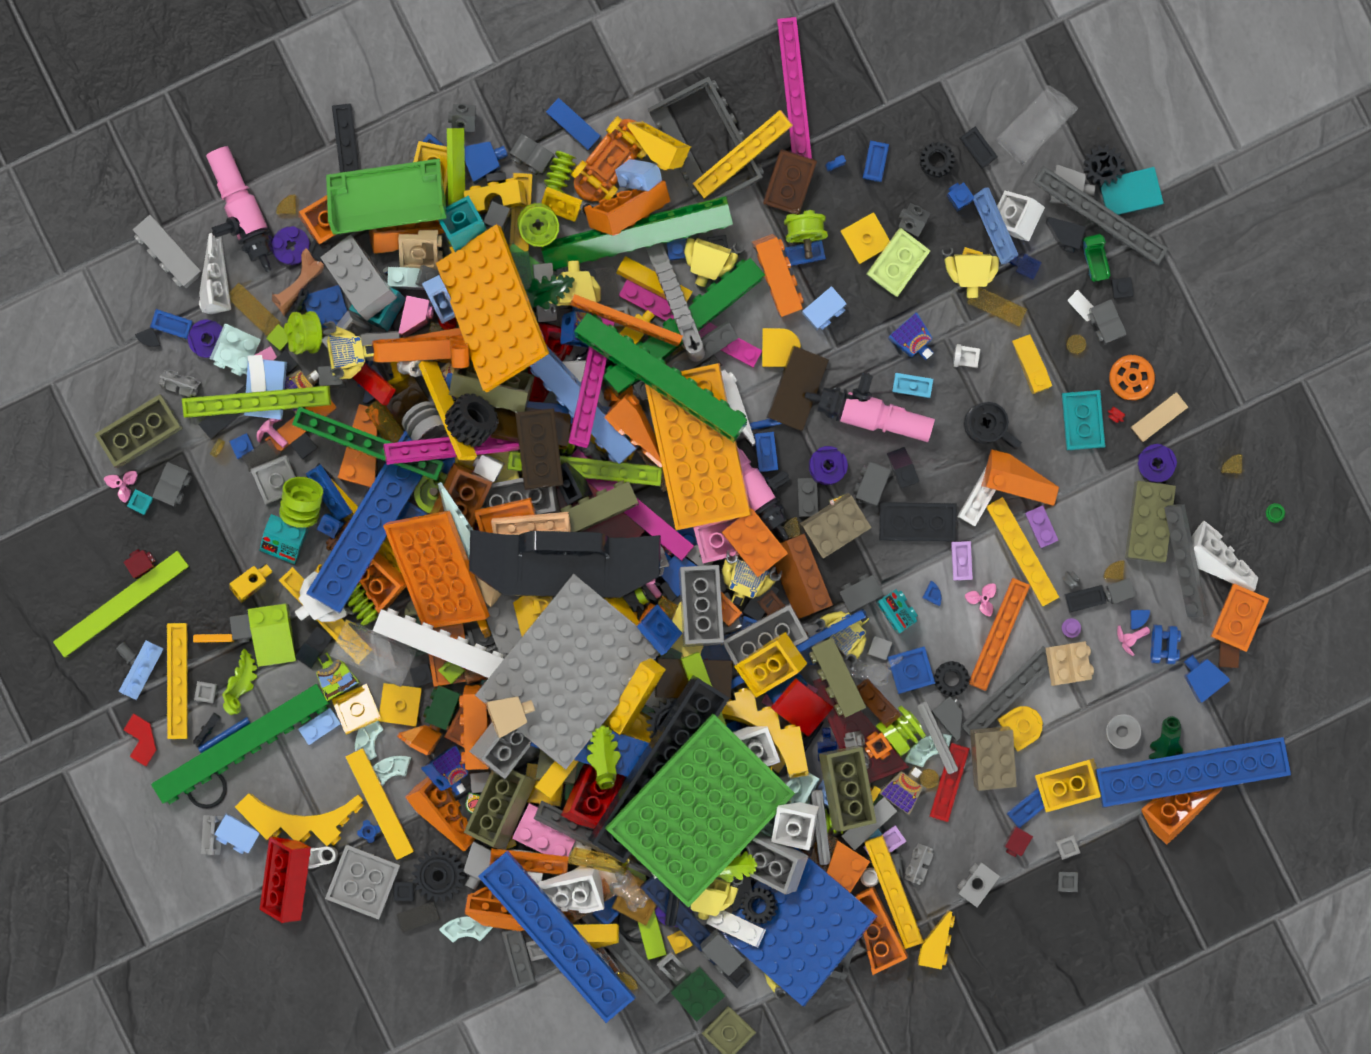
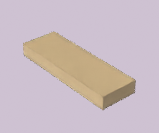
[1130,392,1188,442]

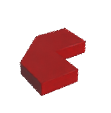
[124,714,157,767]

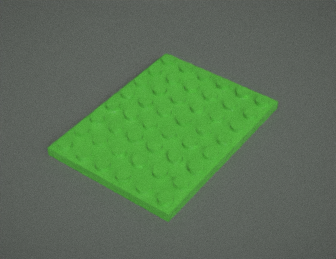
[605,714,795,908]

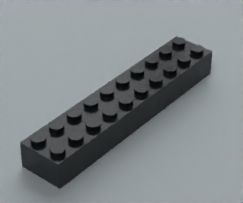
[588,675,730,863]

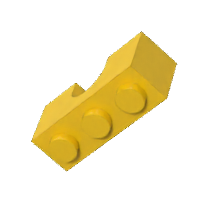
[464,178,527,215]

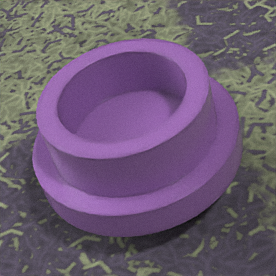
[1062,618,1081,638]

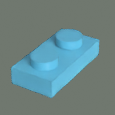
[892,373,933,398]

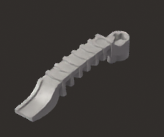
[645,242,705,362]

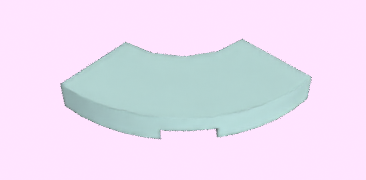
[355,721,384,760]
[904,734,952,767]
[373,756,411,786]
[439,916,493,942]

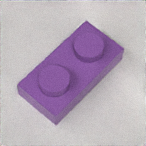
[1025,506,1058,548]

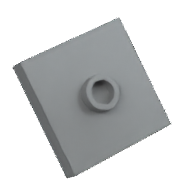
[251,455,296,505]

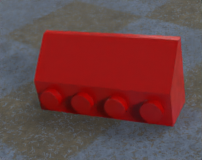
[561,763,626,828]
[260,837,311,923]

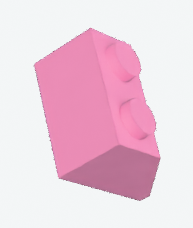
[399,296,434,337]

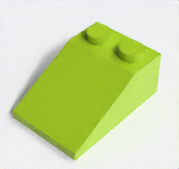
[248,604,296,667]

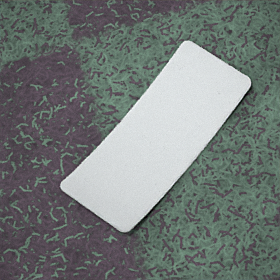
[1068,290,1094,321]
[248,355,266,392]

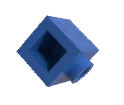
[946,182,974,212]

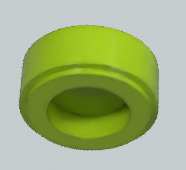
[634,587,649,605]

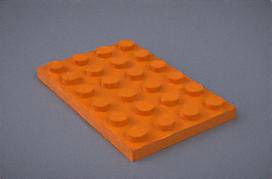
[383,510,490,628]

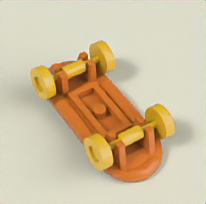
[571,116,647,202]

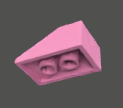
[693,517,740,564]

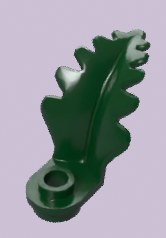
[525,274,575,310]
[1149,716,1183,759]

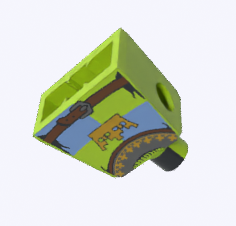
[316,652,361,701]

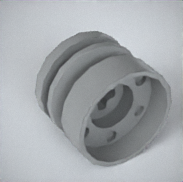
[402,401,449,441]

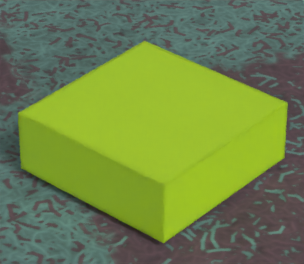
[266,324,288,351]
[438,661,466,684]

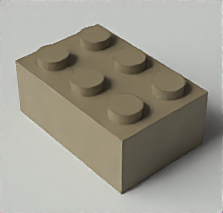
[800,493,872,558]
[970,726,1017,791]

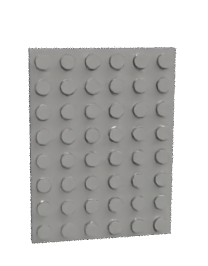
[475,574,659,769]

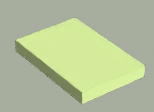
[866,228,930,297]

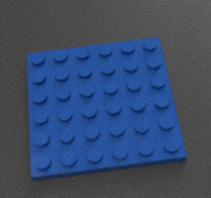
[718,846,877,1006]

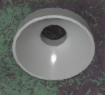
[1106,714,1141,749]

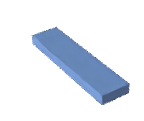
[973,188,1018,264]

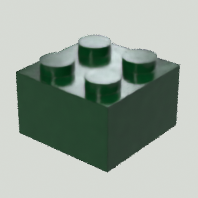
[423,686,463,730]
[671,965,725,1022]

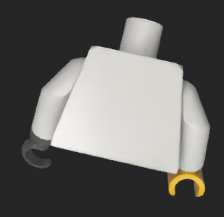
[295,564,355,622]

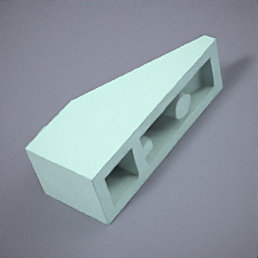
[388,267,425,290]

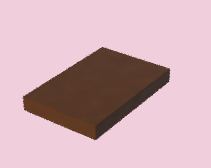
[763,149,817,215]

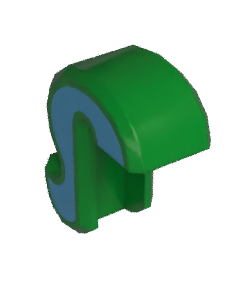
[1083,234,1110,282]

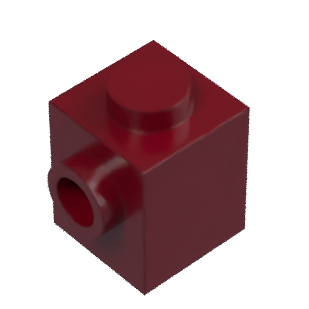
[123,549,156,579]
[1003,826,1033,858]

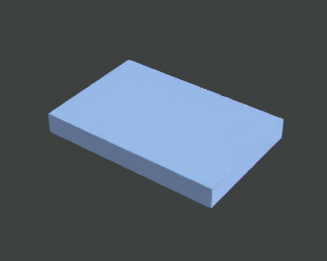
[244,359,287,420]

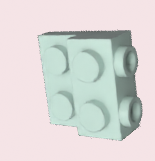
[210,324,261,376]

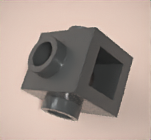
[448,104,476,132]
[898,203,931,237]

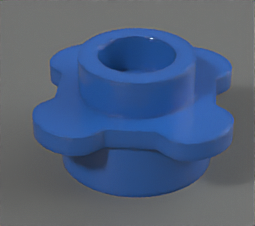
[357,820,380,843]

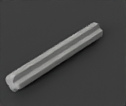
[917,702,958,774]
[811,790,830,865]

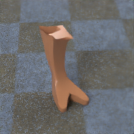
[272,248,324,316]

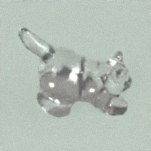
[850,656,903,686]
[609,870,649,912]

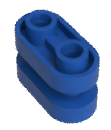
[1150,625,1181,665]

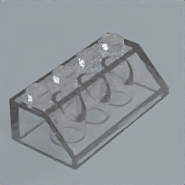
[995,85,1078,166]
[330,619,417,687]

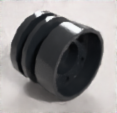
[963,402,1009,444]

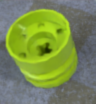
[517,203,559,247]
[279,477,323,527]
[876,705,926,757]

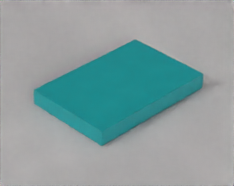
[1099,167,1164,215]
[1061,390,1105,451]

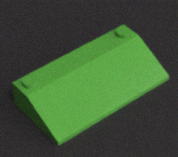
[326,159,447,235]

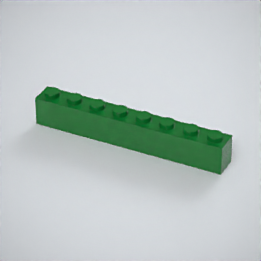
[292,407,445,482]

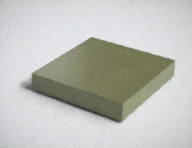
[702,1005,756,1054]

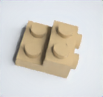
[398,230,443,270]
[1045,641,1094,686]

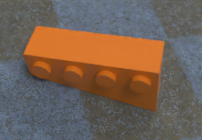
[752,234,804,317]

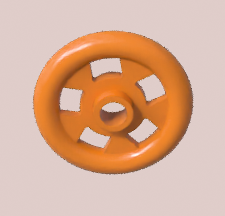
[1109,355,1155,400]

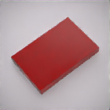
[771,678,833,737]

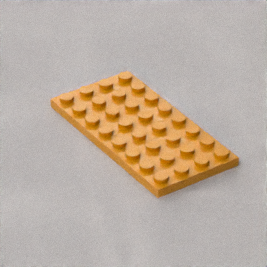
[436,224,549,392]
[645,363,751,530]

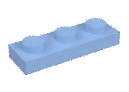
[119,640,163,700]

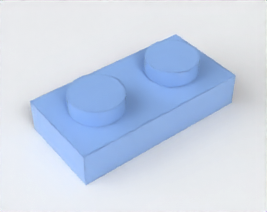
[298,708,341,745]

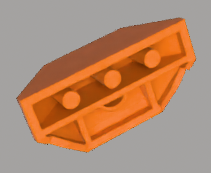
[465,886,524,931]

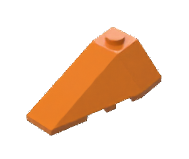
[298,195,336,245]
[981,449,1059,506]

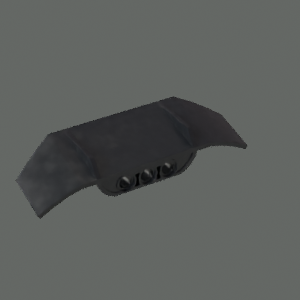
[469,530,661,598]

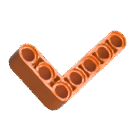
[372,335,469,368]

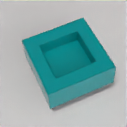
[127,489,153,515]

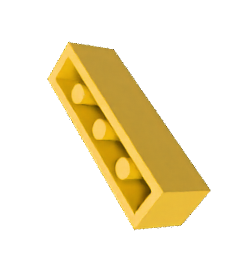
[605,658,666,735]

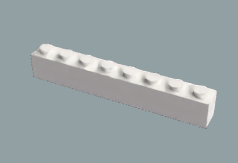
[373,608,504,678]

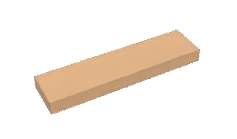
[491,512,571,535]

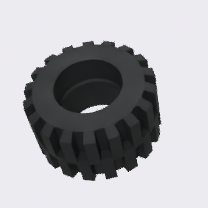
[445,393,499,447]

